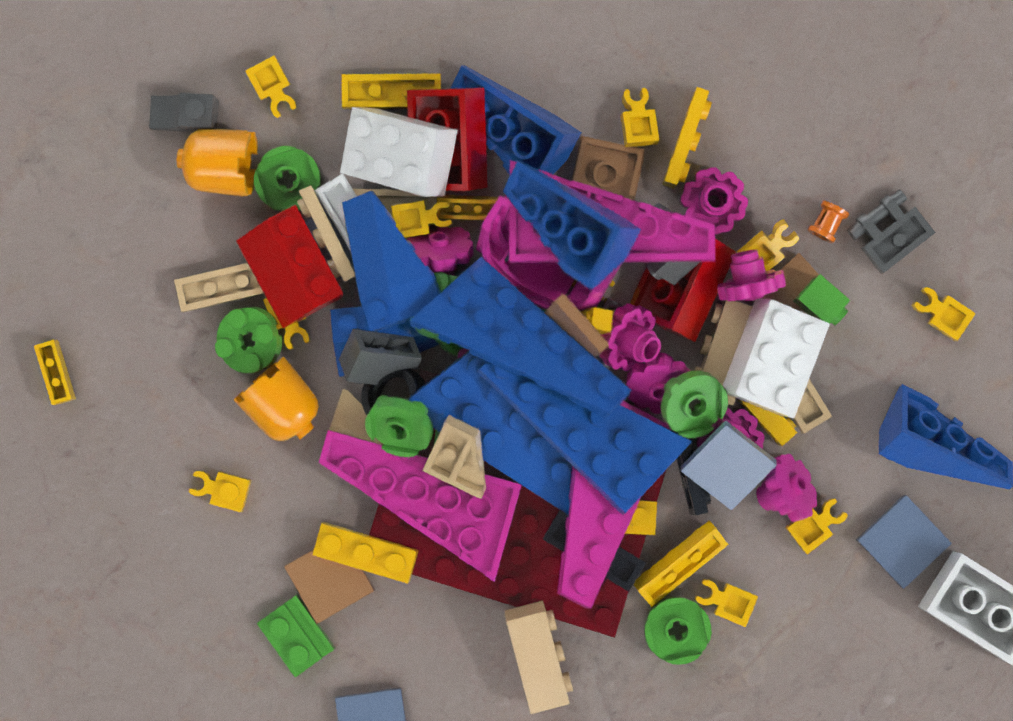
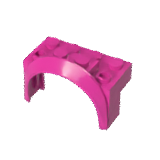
[475,195,623,312]

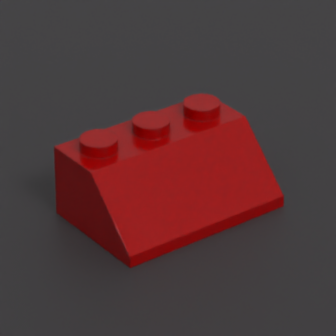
[407,88,488,191]
[236,205,343,329]
[629,238,736,342]

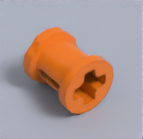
[807,201,849,243]

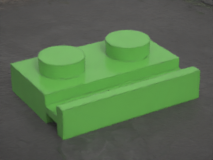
[257,594,335,677]

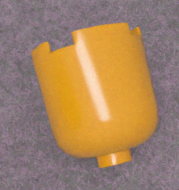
[177,129,258,197]
[233,356,319,441]

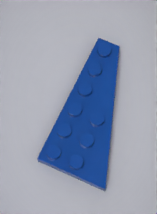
[410,257,631,418]
[406,350,573,515]
[477,361,692,515]

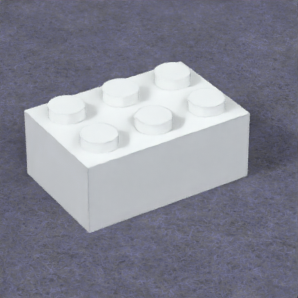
[340,107,458,197]
[723,298,830,418]
[918,551,1013,665]

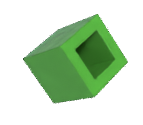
[793,274,850,326]

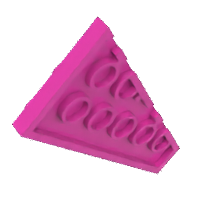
[509,160,715,263]
[557,401,672,609]
[319,430,521,582]

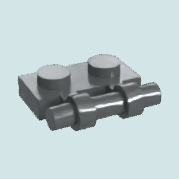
[847,189,936,274]

